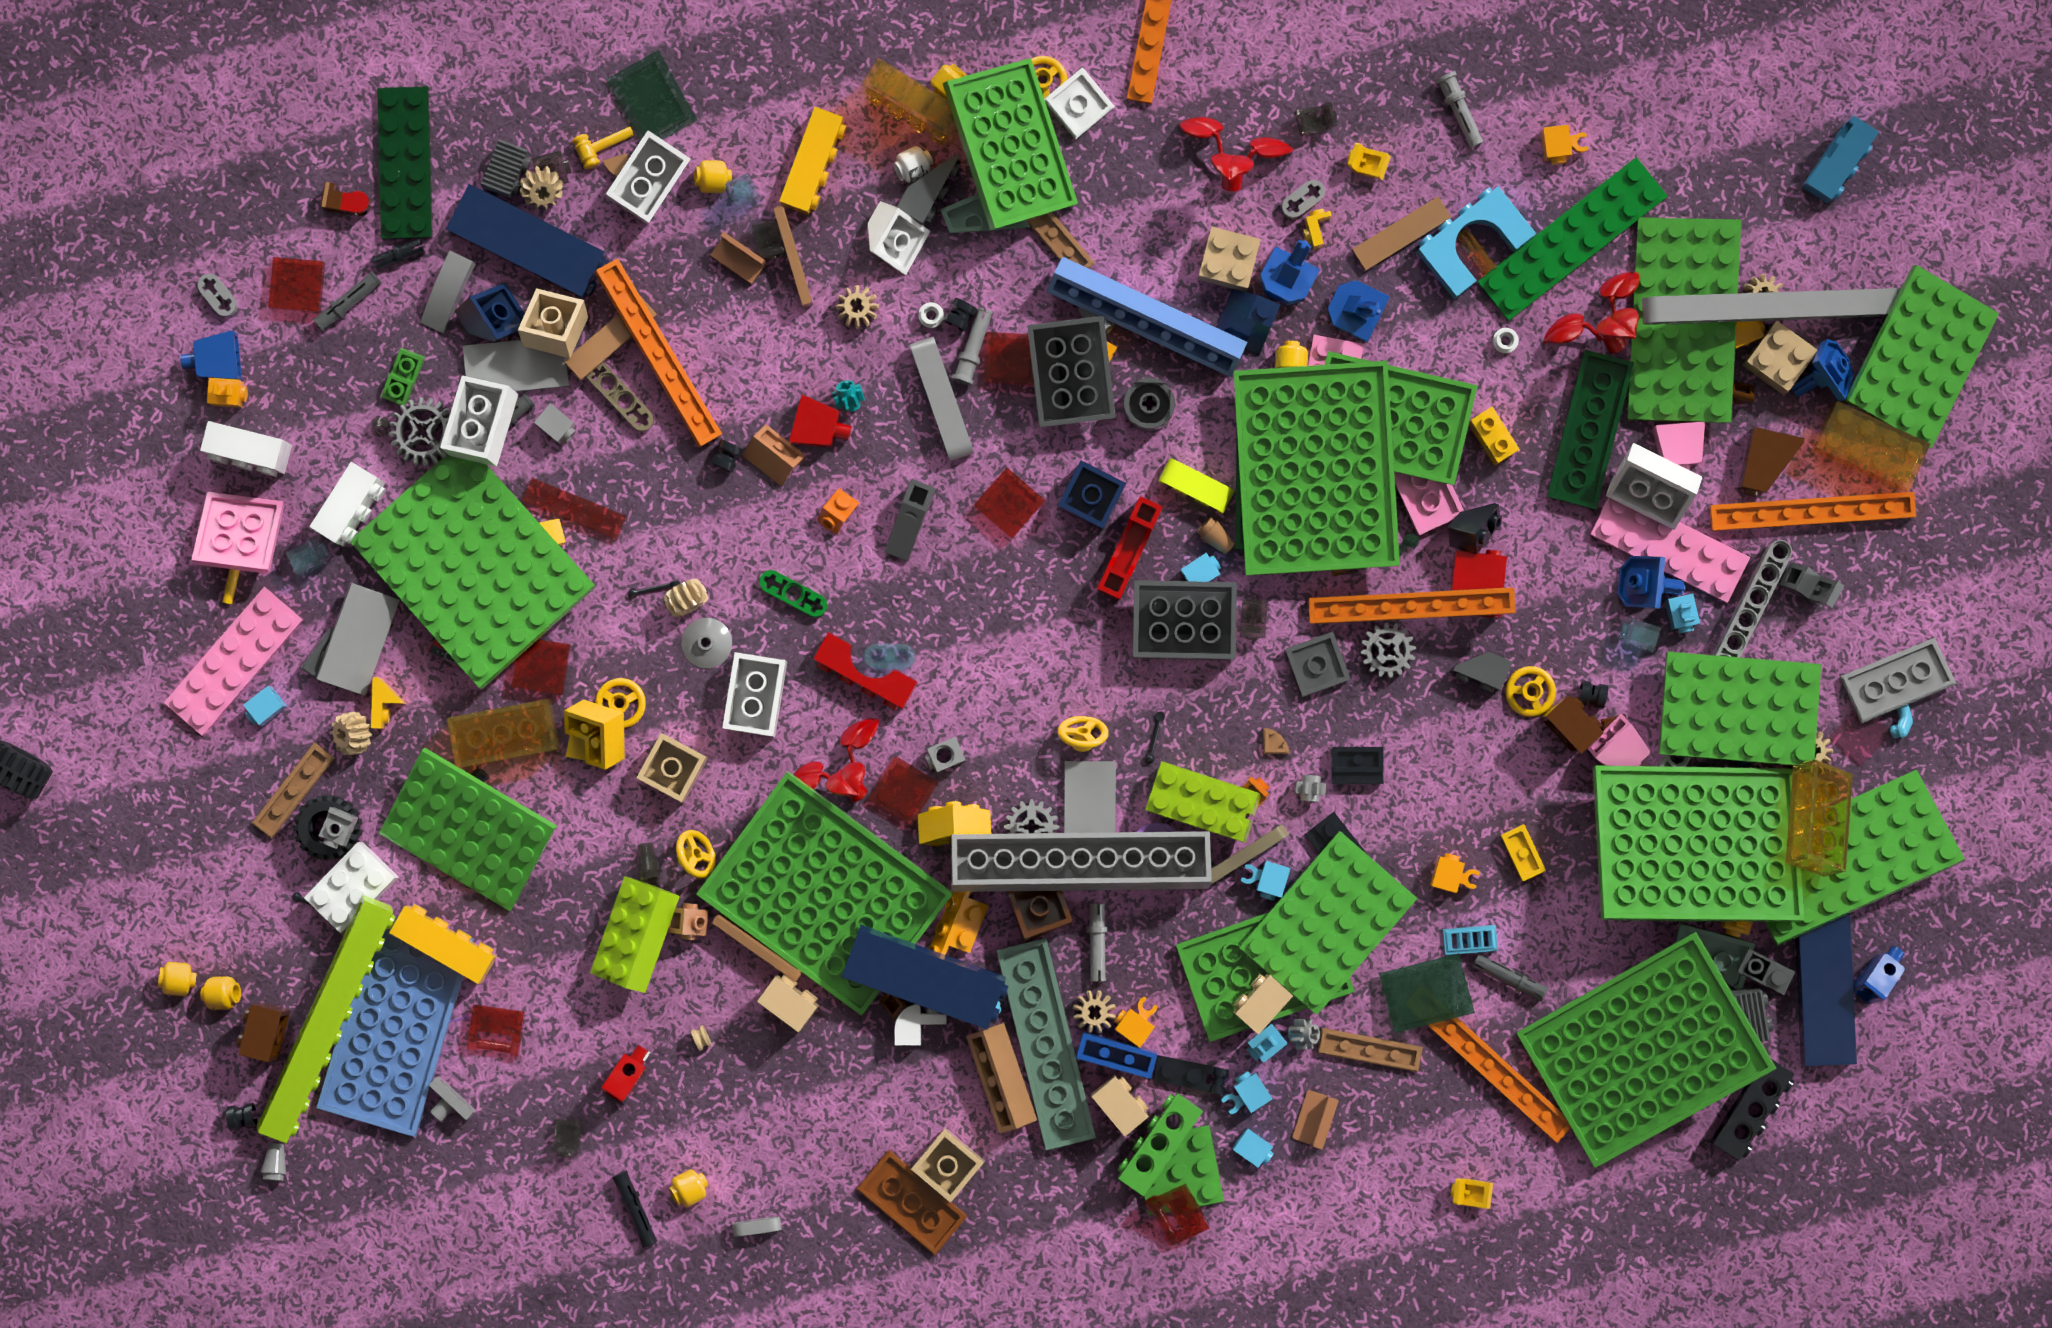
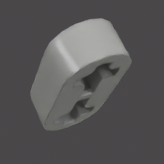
[1282,180,1325,219]
[198,274,238,317]
[732,1216,782,1237]

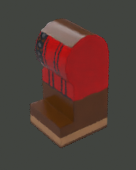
[320,182,371,216]

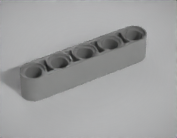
[910,337,974,461]

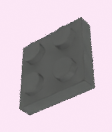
[1285,632,1351,697]

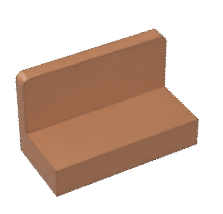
[710,232,766,285]
[743,425,806,486]
[1292,1090,1339,1150]

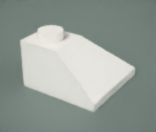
[868,201,930,275]

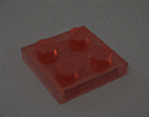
[268,257,325,313]
[984,332,1034,386]
[974,468,1046,539]
[511,640,571,695]
[869,756,939,826]

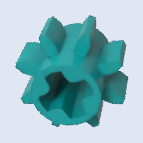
[832,380,865,412]

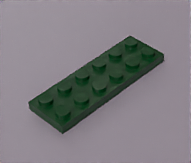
[377,86,433,240]
[1546,350,1634,510]

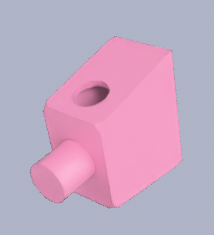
[1652,422,1705,471]
[1587,714,1650,766]

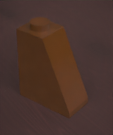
[1738,427,1805,497]

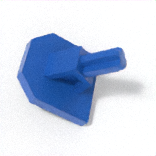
[1259,240,1320,305]
[1327,280,1390,343]
[1791,339,1854,402]
[1617,556,1685,609]

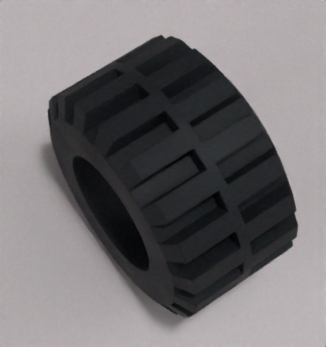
[0,741,53,799]
[293,795,363,860]

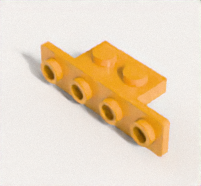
[928,892,988,955]

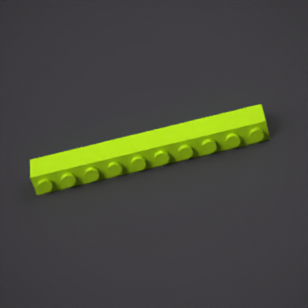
[257,895,395,1143]

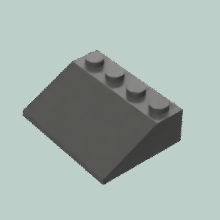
[1027,316,1116,427]
[1132,580,1237,661]

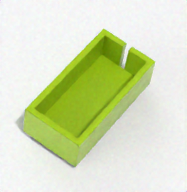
[1145,761,1262,843]
[590,876,680,993]

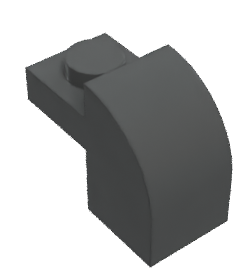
[1779,562,1844,608]

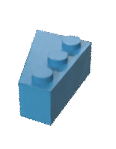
[1802,115,1879,203]

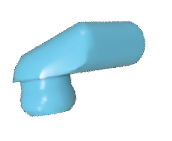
[1890,704,1913,739]

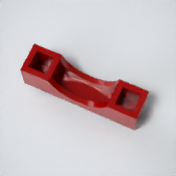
[1097,496,1163,601]
[813,632,918,711]

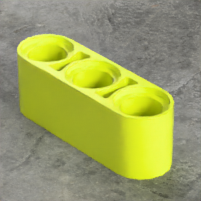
[1158,458,1235,514]

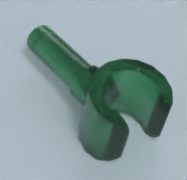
[1399,533,1419,558]

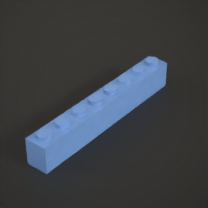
[1046,257,1247,377]

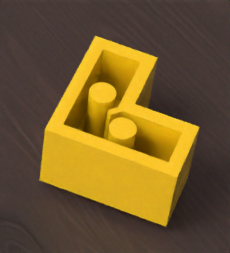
[564,700,625,770]
[918,801,991,847]

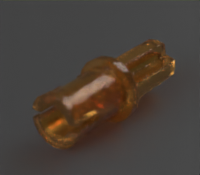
[1456,229,1497,276]

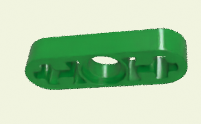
[759,570,828,617]

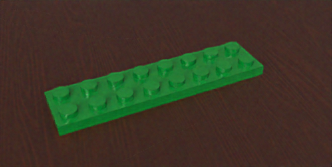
[1477,157,1668,321]

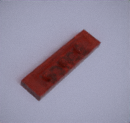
[523,478,627,540]

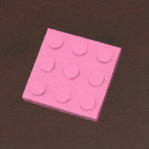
[192,492,284,574]

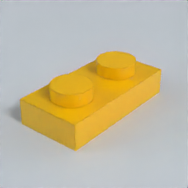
[1500,824,1546,882]

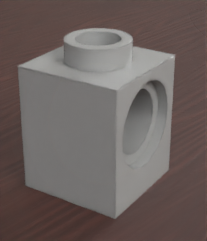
[534,403,576,444]
[925,737,966,772]

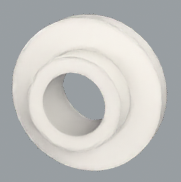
[918,302,944,328]
[1493,328,1519,353]

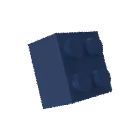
[1057,460,1126,531]

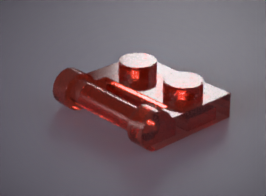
[467,1004,525,1057]
[1145,1184,1210,1245]

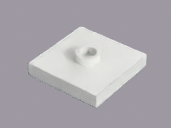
[1044,67,1115,139]

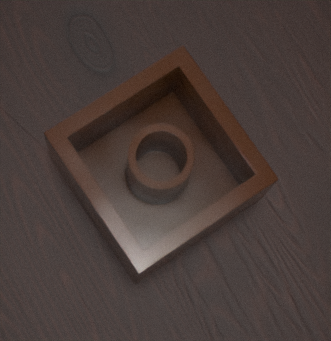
[1540,695,1604,755]
[1005,891,1073,942]
[236,1002,291,1062]

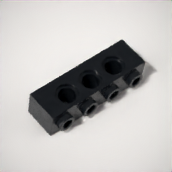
[1710,1059,1794,1161]

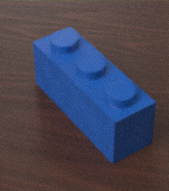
[1076,1031,1158,1079]

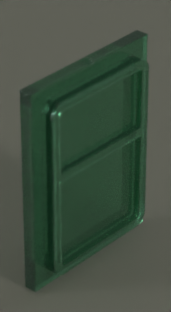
[606,50,698,141]
[1379,953,1475,1033]

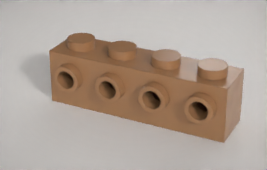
[966,1023,1037,1133]

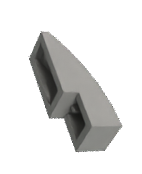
[420,251,476,334]

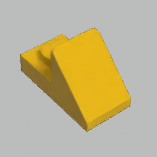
[371,677,406,729]

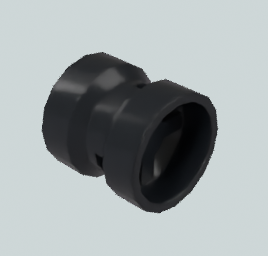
[943,297,977,332]
[710,439,744,473]
[1578,680,1608,710]
[226,1103,258,1132]

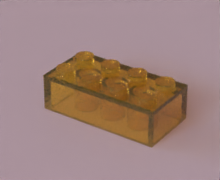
[862,58,958,146]
[1811,401,1931,492]
[447,699,561,769]
[1786,759,1853,877]

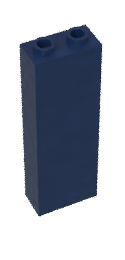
[446,184,609,300]
[1795,913,1857,1066]
[842,925,1008,1030]

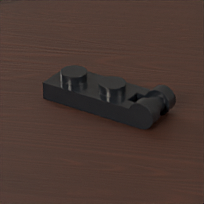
[1154,1055,1229,1095]

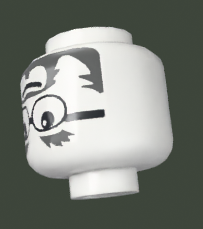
[894,146,933,184]

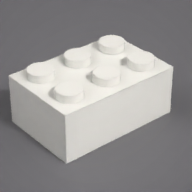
[605,131,690,225]
[440,376,519,467]
[200,421,292,477]
[1606,443,1702,530]
[310,462,386,547]
[722,652,787,737]
[304,842,399,933]

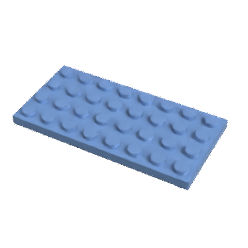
[317,916,475,1137]

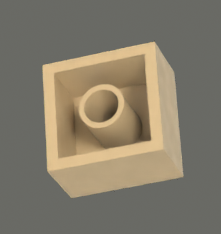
[1198,227,1261,292]
[518,288,588,358]
[1742,321,1817,395]
[637,733,708,803]
[1233,974,1293,1035]
[757,975,820,1032]
[1091,1074,1149,1136]
[911,1128,984,1203]

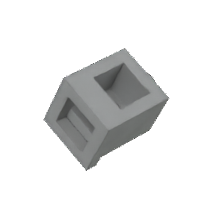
[319,807,358,849]

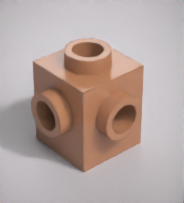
[667,903,708,940]

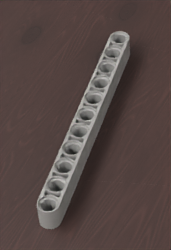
[1642,288,1901,325]
[1657,540,1792,767]

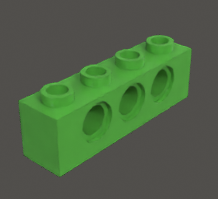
[1117,1092,1203,1196]

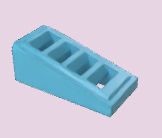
[1443,925,1498,955]

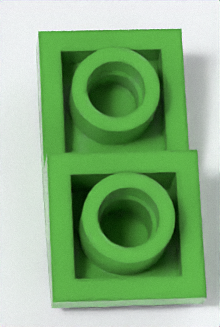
[381,348,425,406]

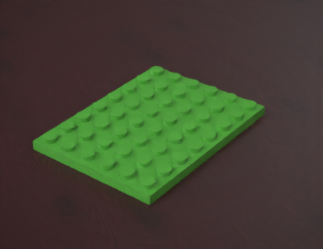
[1234,361,1400,575]
[351,454,596,690]
[1593,765,1805,922]
[696,771,953,1016]
[1517,932,1776,1168]

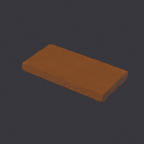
[856,1149,968,1256]

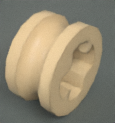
[691,1025,712,1051]

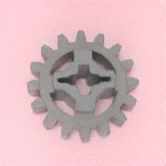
[1360,623,1416,678]
[1004,799,1059,834]

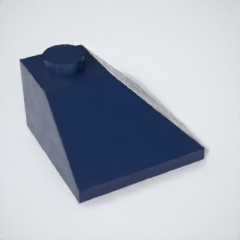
[454,283,525,342]
[1216,289,1281,355]

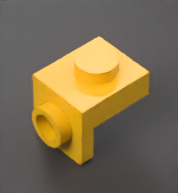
[1348,143,1391,180]
[1303,209,1332,250]
[1451,1178,1493,1209]

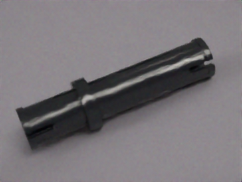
[612,1170,658,1248]

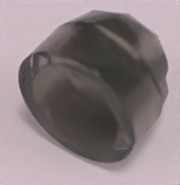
[370,415,391,437]

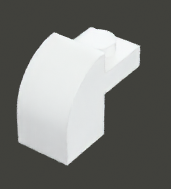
[895,1004,947,1045]

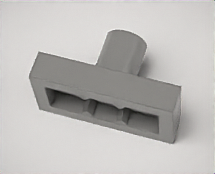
[429,1076,476,1121]

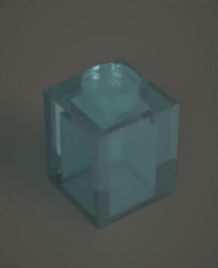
[725,173,761,211]
[286,539,329,577]
[1619,619,1661,653]

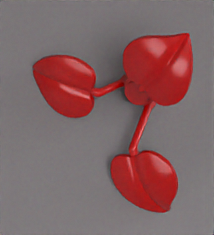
[1178,117,1294,192]
[1543,272,1640,353]
[793,718,879,802]

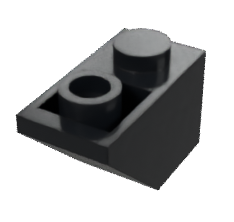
[1448,503,1502,554]

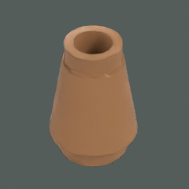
[1197,517,1235,555]

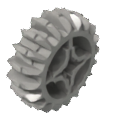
[389,397,451,466]

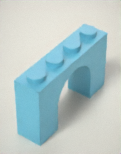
[1416,186,1536,300]

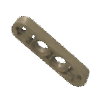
[587,362,654,432]
[1211,824,1289,884]

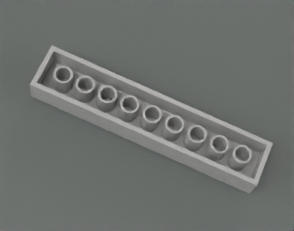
[951,831,1212,892]

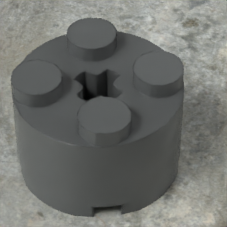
[1123,378,1175,432]

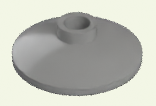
[681,618,732,668]

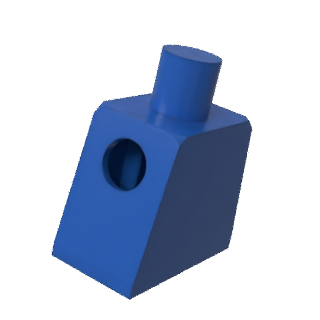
[180,330,242,381]
[1853,946,1905,1004]

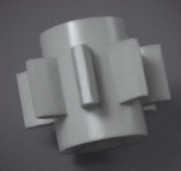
[1295,775,1326,802]
[1288,1019,1320,1050]

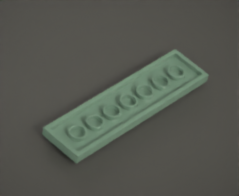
[997,938,1096,1150]

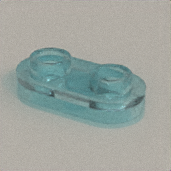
[864,643,916,670]

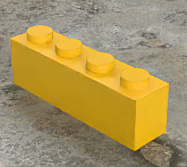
[779,107,847,215]
[389,904,497,984]

